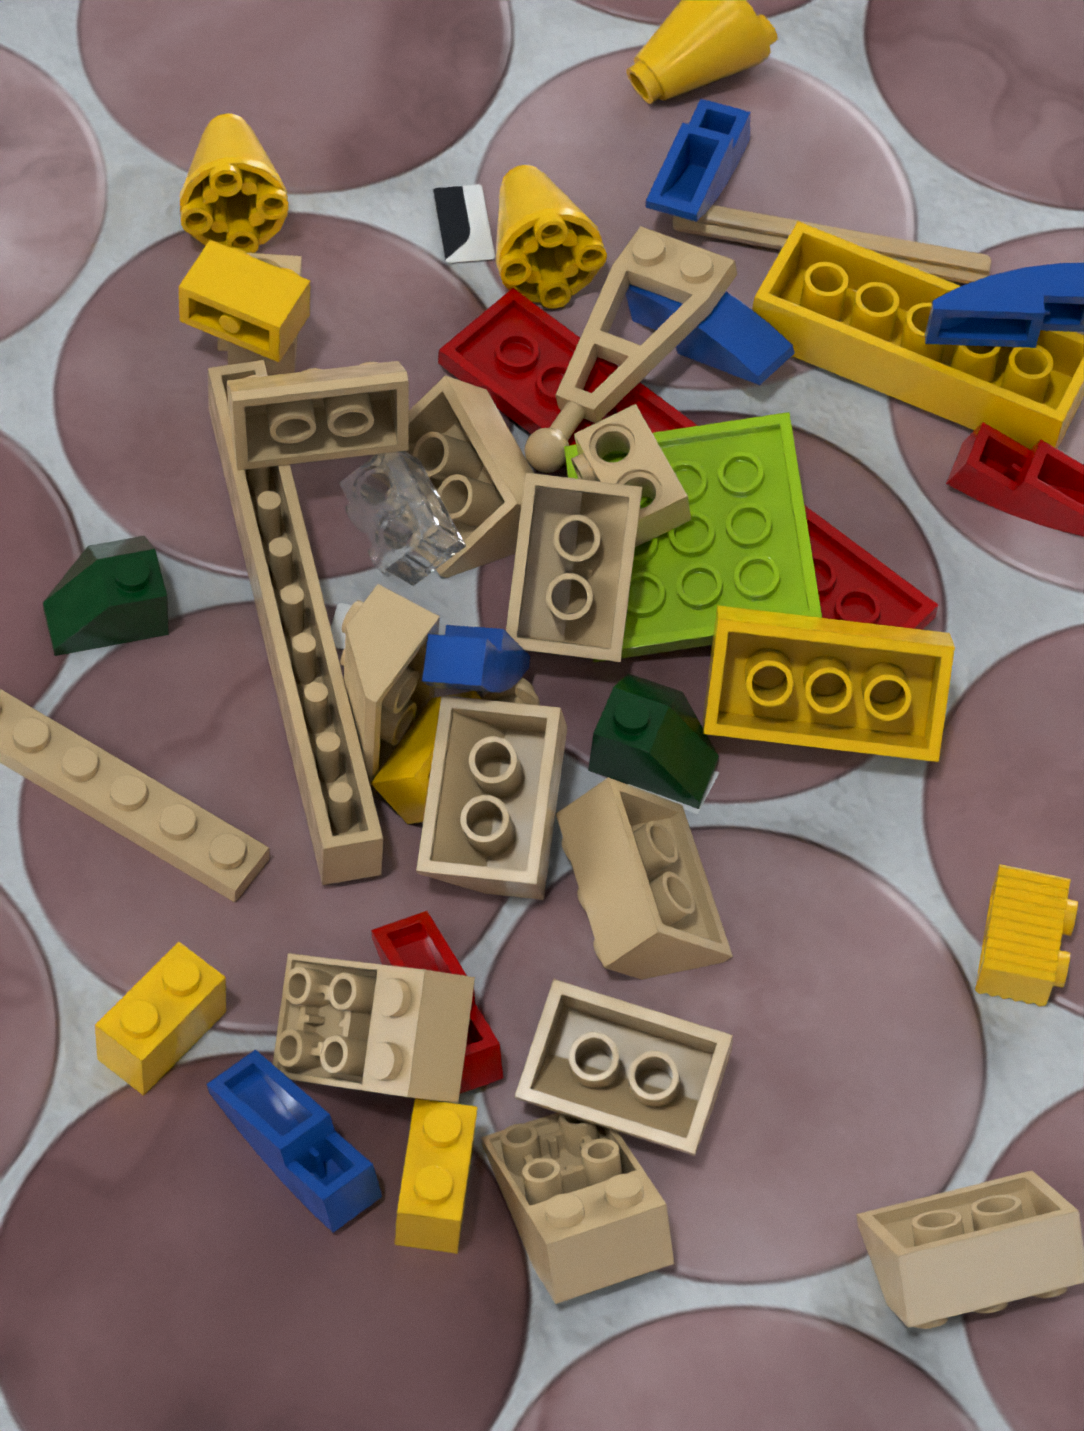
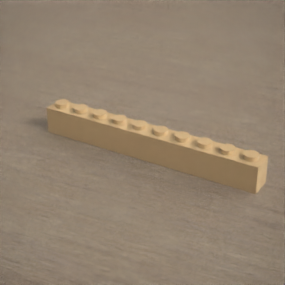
[208,360,383,885]

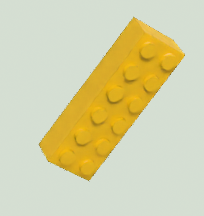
[752,221,1084,449]

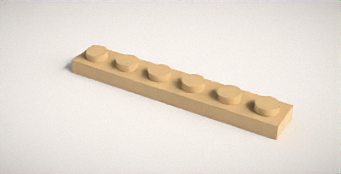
[0,689,270,903]

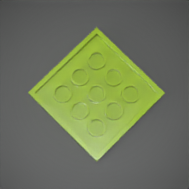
[564,412,822,662]

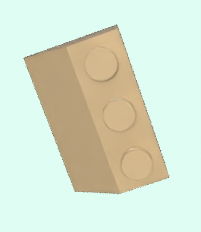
[227,361,409,470]
[374,375,534,578]
[506,472,642,662]
[340,584,440,795]
[416,695,568,900]
[556,777,733,980]
[514,979,733,1156]
[856,1171,1084,1329]

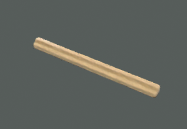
[672,205,991,284]

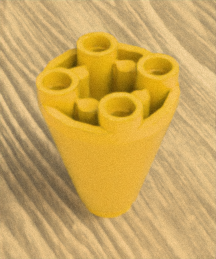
[626,0,778,104]
[179,114,288,253]
[495,165,607,309]

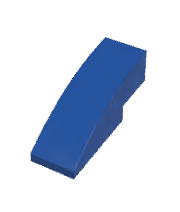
[645,99,751,222]
[925,263,1084,348]
[626,284,795,385]
[422,625,530,693]
[206,1049,382,1233]

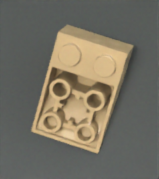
[273,953,475,1103]
[481,1112,674,1304]

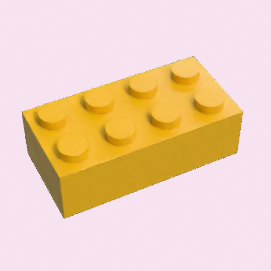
[703,605,955,762]

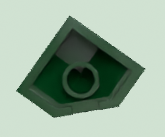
[43,535,169,656]
[588,673,719,809]

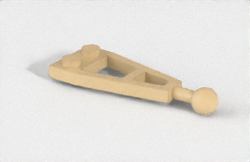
[525,226,737,473]

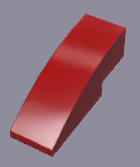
[946,422,1084,536]
[371,911,504,1094]

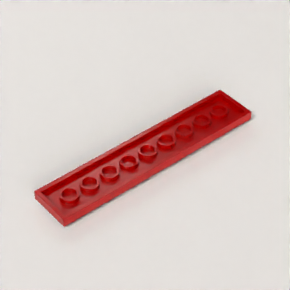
[438,288,939,630]

